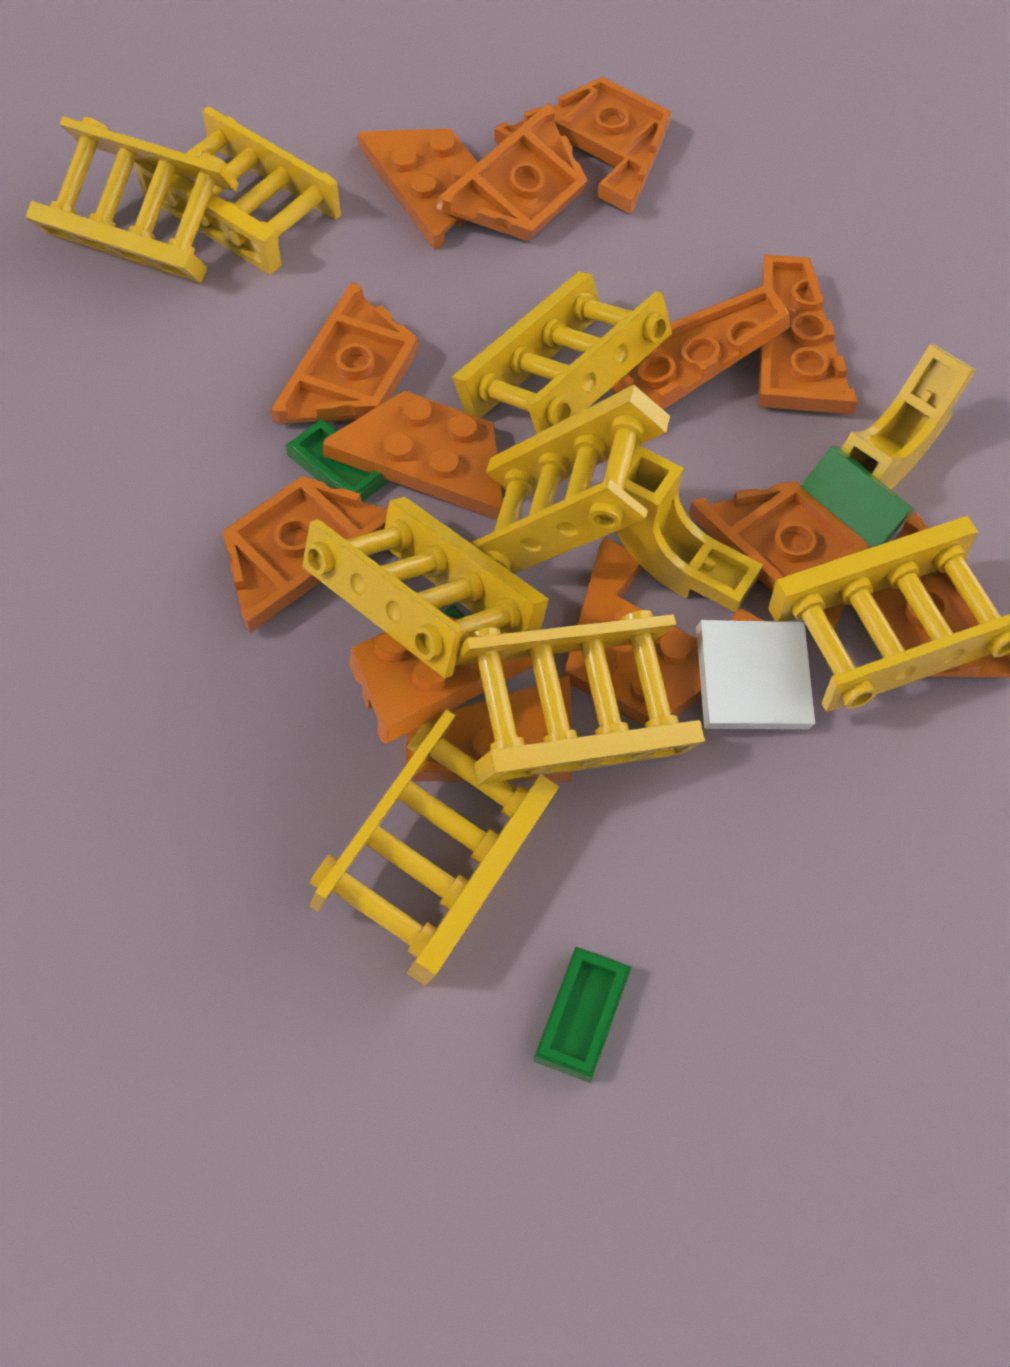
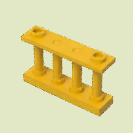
[134,106,341,275]
[25,116,239,284]
[452,271,672,434]
[470,385,670,574]
[302,496,549,679]
[768,515,1010,713]
[455,610,705,786]
[309,709,560,986]

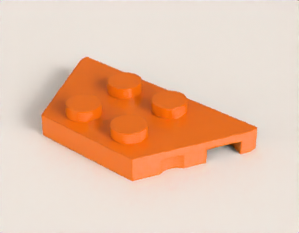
[436,103,588,241]
[357,128,478,250]
[271,282,419,424]
[323,390,503,520]
[222,476,389,633]
[689,481,869,630]
[871,512,1010,678]
[349,615,533,744]

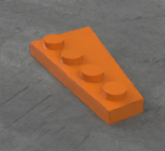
[758,254,858,414]
[609,283,790,410]

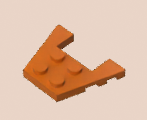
[494,77,671,214]
[564,537,764,726]

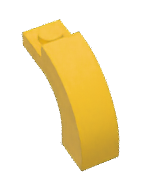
[841,344,977,489]
[616,444,763,612]

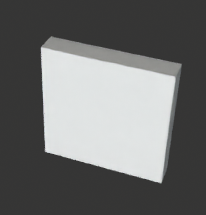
[696,620,815,730]

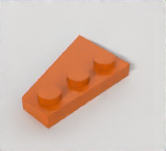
[405,676,572,782]

